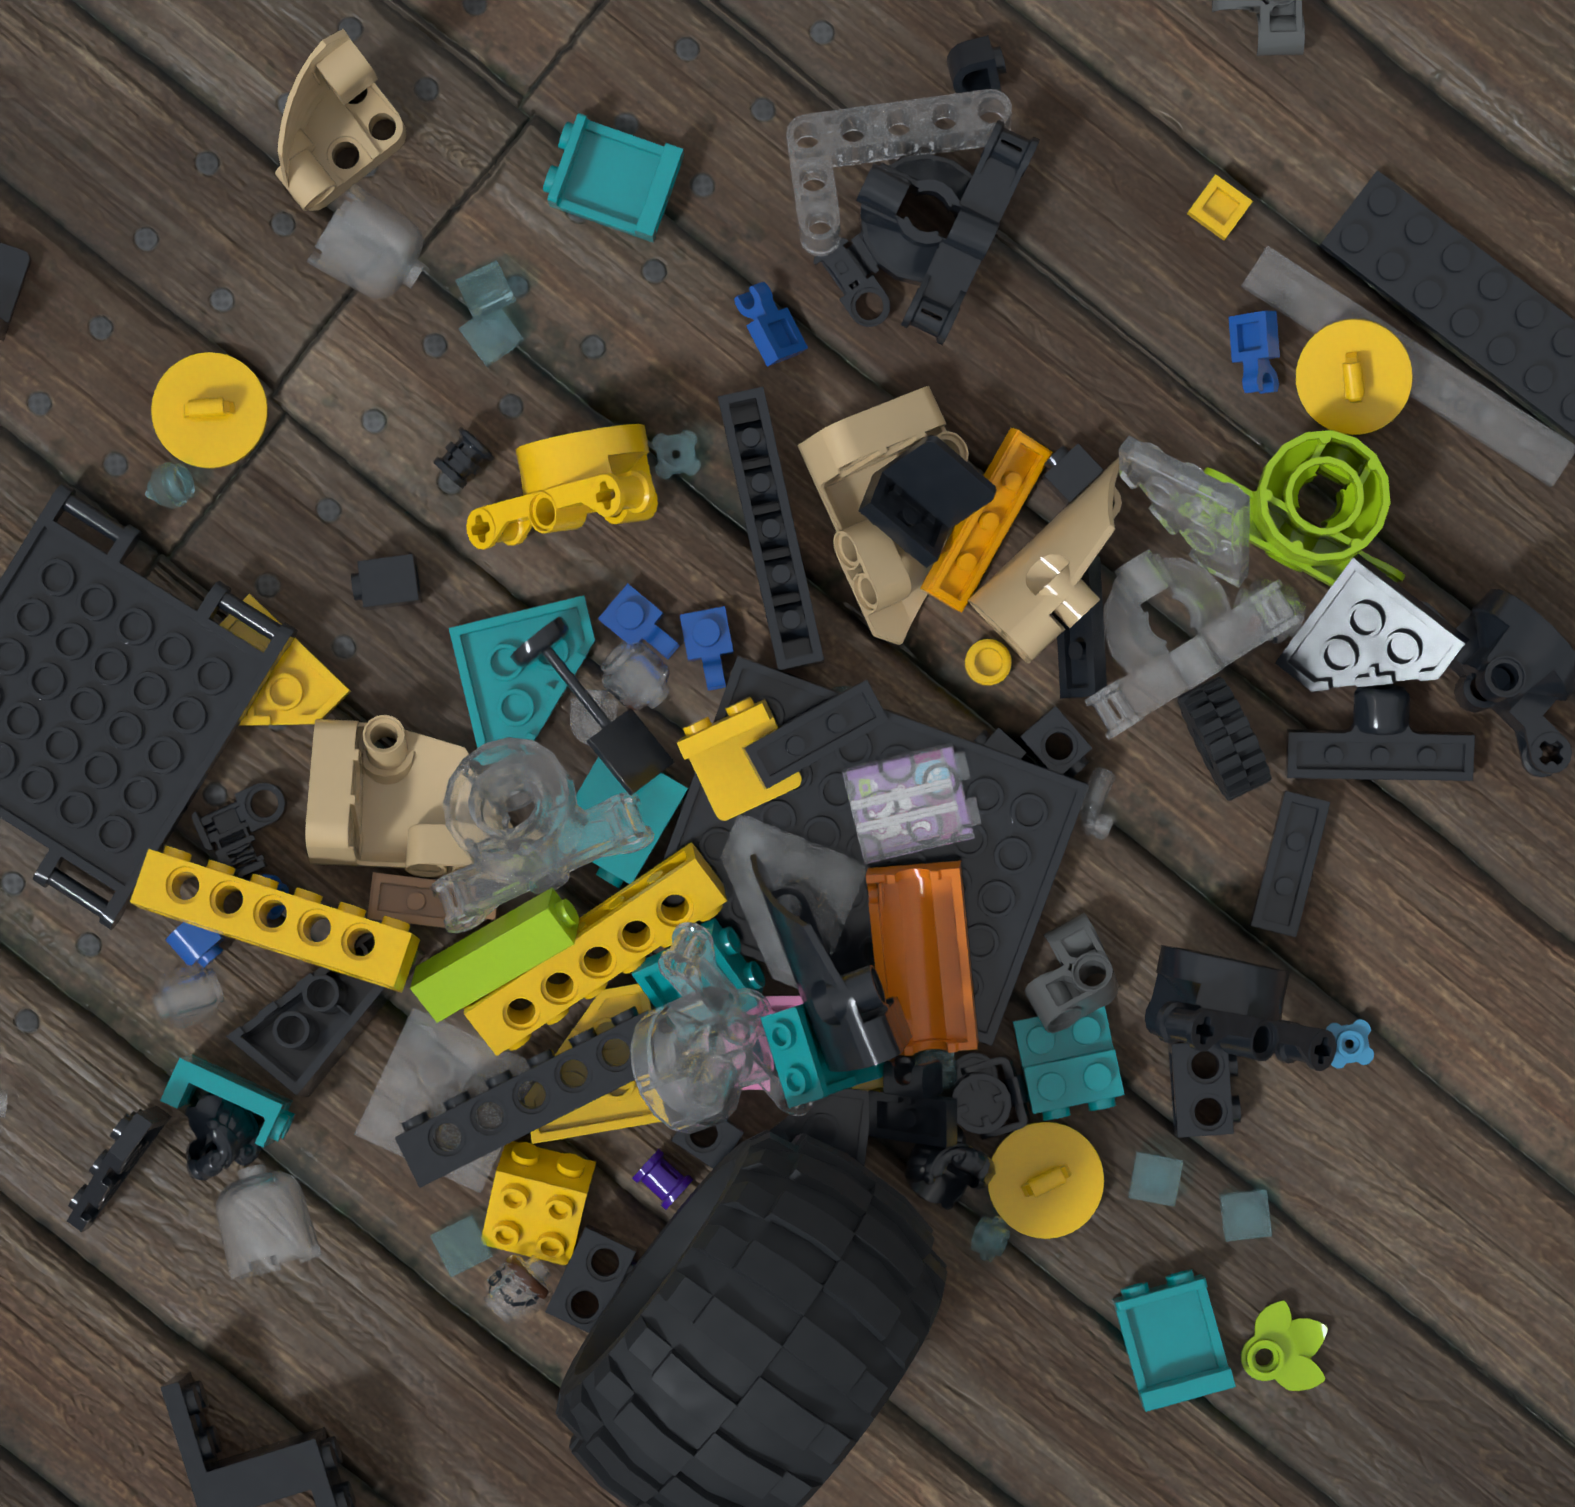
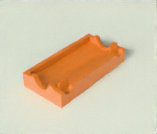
[866,861,979,1056]

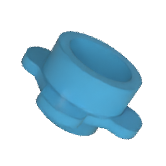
[1325,1019,1374,1068]

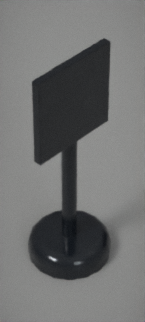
[510,616,674,796]

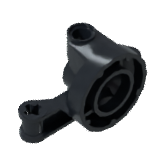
[856,120,1040,346]
[1421,589,1575,778]
[1145,945,1337,1071]

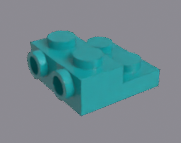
[632,918,765,1043]
[1012,1006,1125,1121]

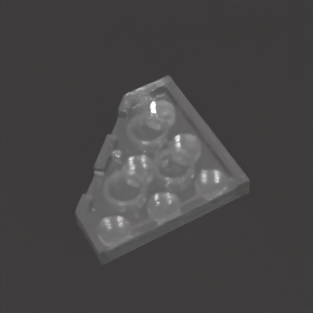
[1119,436,1250,588]
[721,814,869,989]

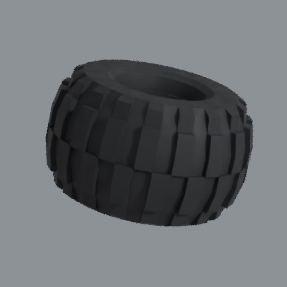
[556,1130,948,1507]

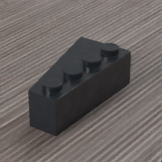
[226,920,426,1097]

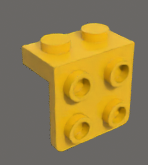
[677,697,802,821]
[481,1141,596,1265]

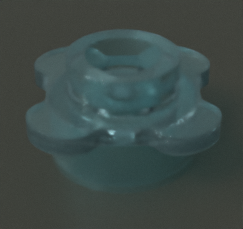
[652,430,701,479]
[971,1216,1010,1262]

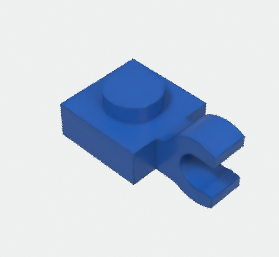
[734,282,808,367]
[1229,311,1280,394]
[598,583,680,660]
[680,606,734,691]

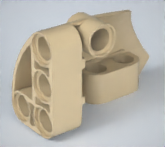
[275,29,406,211]
[797,386,969,645]
[968,447,1134,664]
[305,715,536,882]

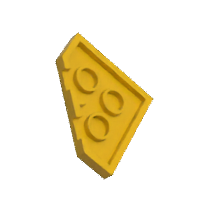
[220,594,351,726]
[524,984,670,1144]

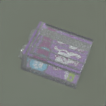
[842,742,982,864]

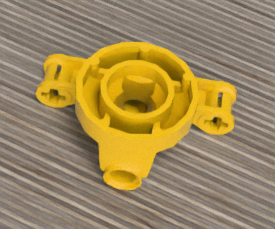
[466,424,658,549]

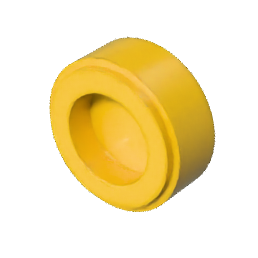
[965,639,1012,686]

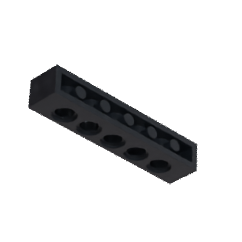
[718,387,824,672]
[394,1006,673,1188]

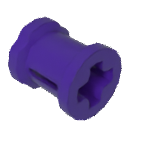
[632,1149,694,1210]

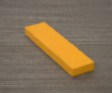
[920,428,1053,613]

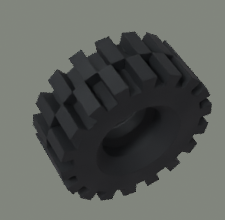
[1177,676,1272,801]

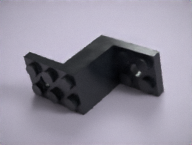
[160,1372,356,1507]

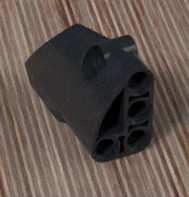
[750,853,913,1072]

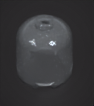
[307,183,425,299]
[216,1164,322,1280]

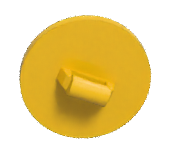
[1296,318,1413,435]
[151,352,268,469]
[988,1122,1104,1239]

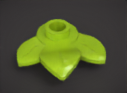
[1241,1300,1328,1391]

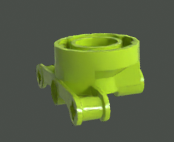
[1184,430,1405,587]

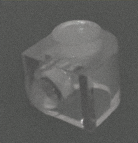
[570,690,619,746]

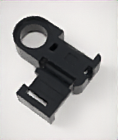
[813,232,891,327]
[192,783,287,878]

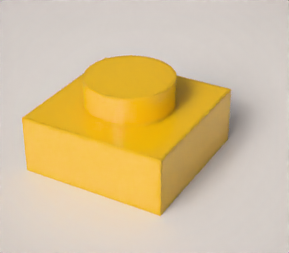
[1187,174,1253,241]

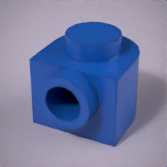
[165,922,227,969]

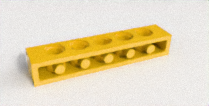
[464,842,727,1056]
[130,846,420,993]

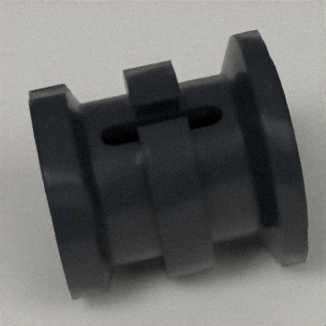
[433,427,495,489]

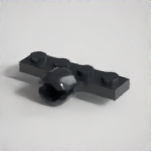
[1285,684,1475,781]

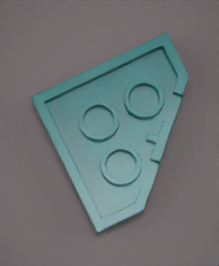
[449,595,596,764]

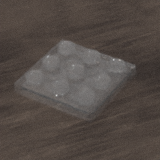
[354,1007,533,1193]

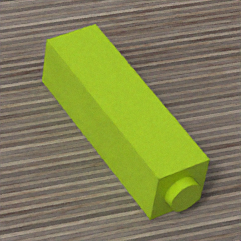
[410,887,579,1023]

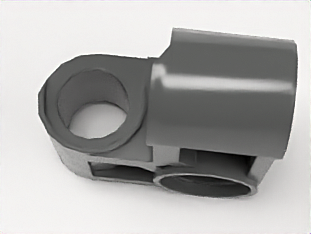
[1212,0,1305,56]
[1025,913,1119,1033]

